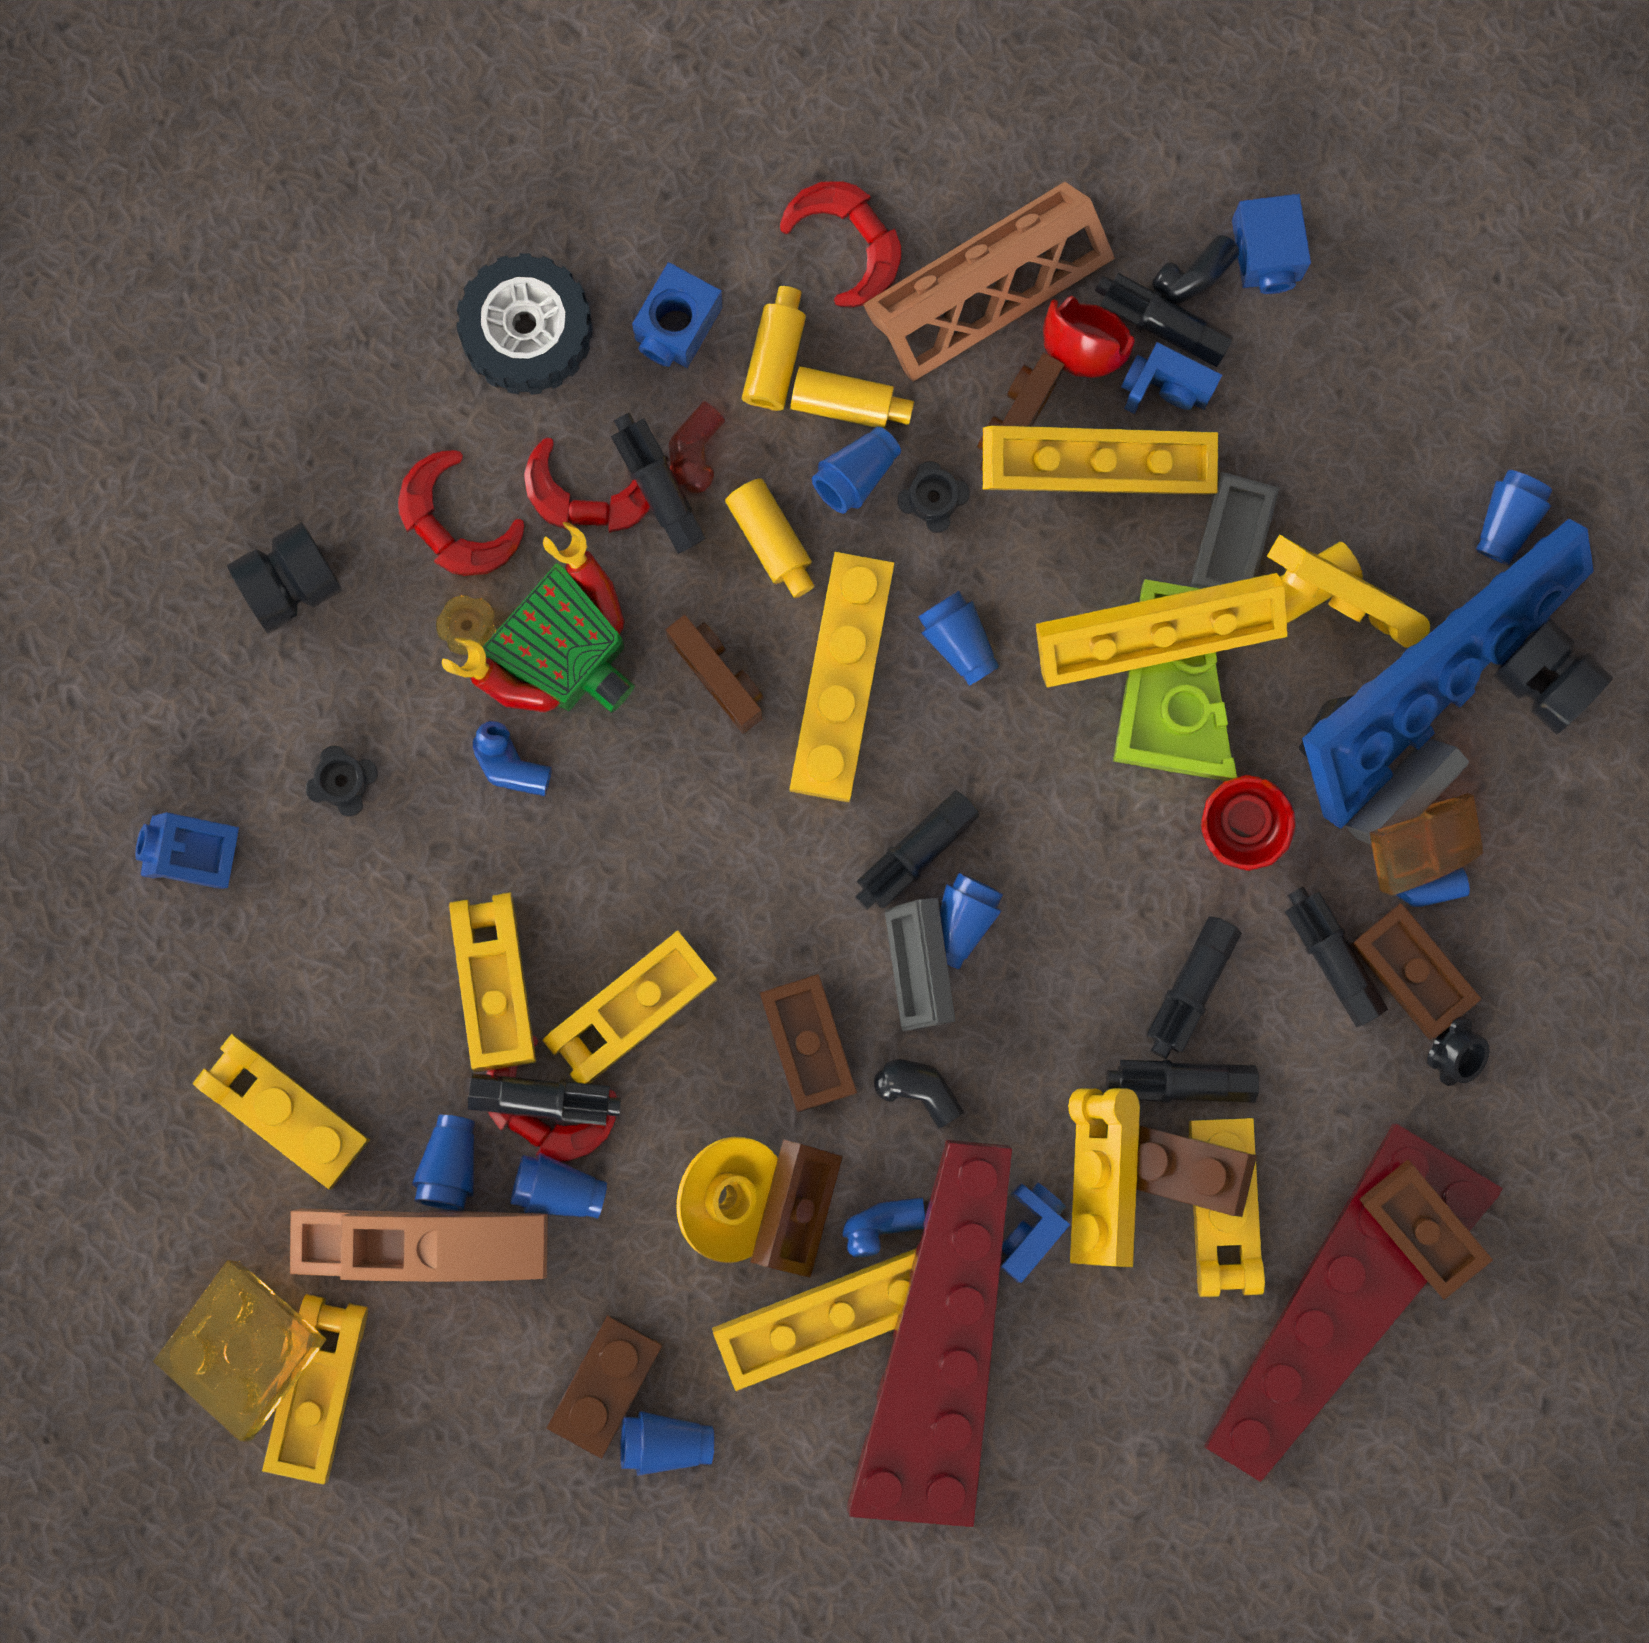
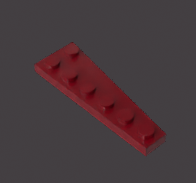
[1204,1124,1503,1482]
[847,1140,1012,1527]

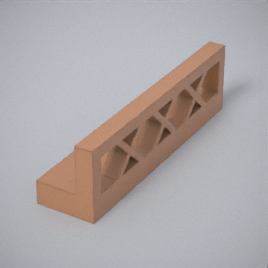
[863,182,1115,382]

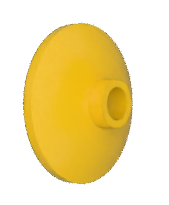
[677,1137,778,1263]

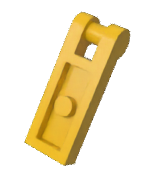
[1267,534,1430,648]
[449,892,536,1073]
[542,930,717,1084]
[193,1033,370,1190]
[1068,1088,1140,1267]
[1189,1118,1265,1297]
[262,1294,368,1485]

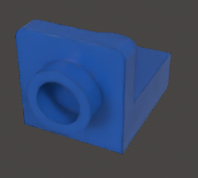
[1121,342,1222,414]
[135,812,239,889]
[1000,1183,1070,1283]

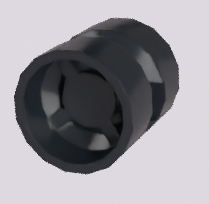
[227,522,343,634]
[1493,618,1613,735]

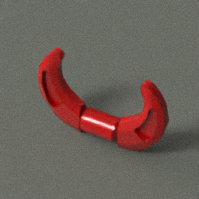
[780,181,901,307]
[524,437,651,533]
[398,450,524,576]
[486,1036,617,1162]

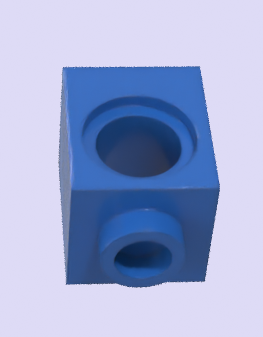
[1232,194,1311,294]
[632,262,723,368]

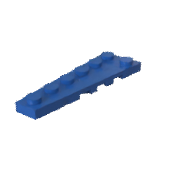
[1302,519,1594,829]

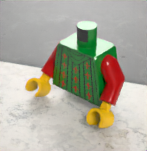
[442,522,635,713]

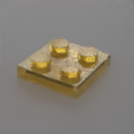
[153,1260,327,1441]

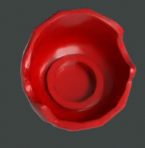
[1043,296,1135,378]
[1201,775,1296,871]

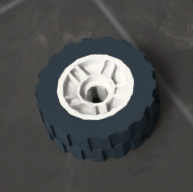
[456,253,593,395]

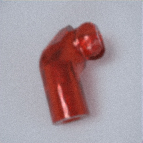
[668,401,725,494]

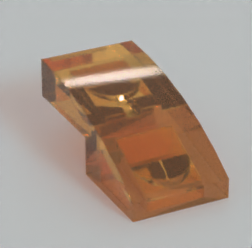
[1369,793,1484,896]

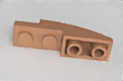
[290,1208,548,1282]

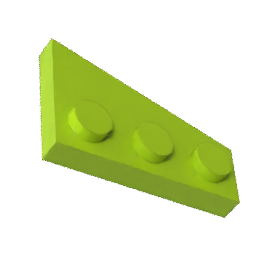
[1113,579,1237,781]

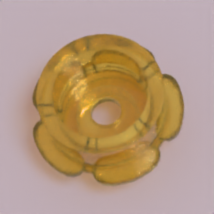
[436,595,496,655]

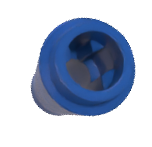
[812,426,901,514]
[1476,470,1553,565]
[918,591,1000,686]
[939,873,1003,969]
[412,1115,475,1211]
[510,1153,607,1219]
[620,1411,714,1476]

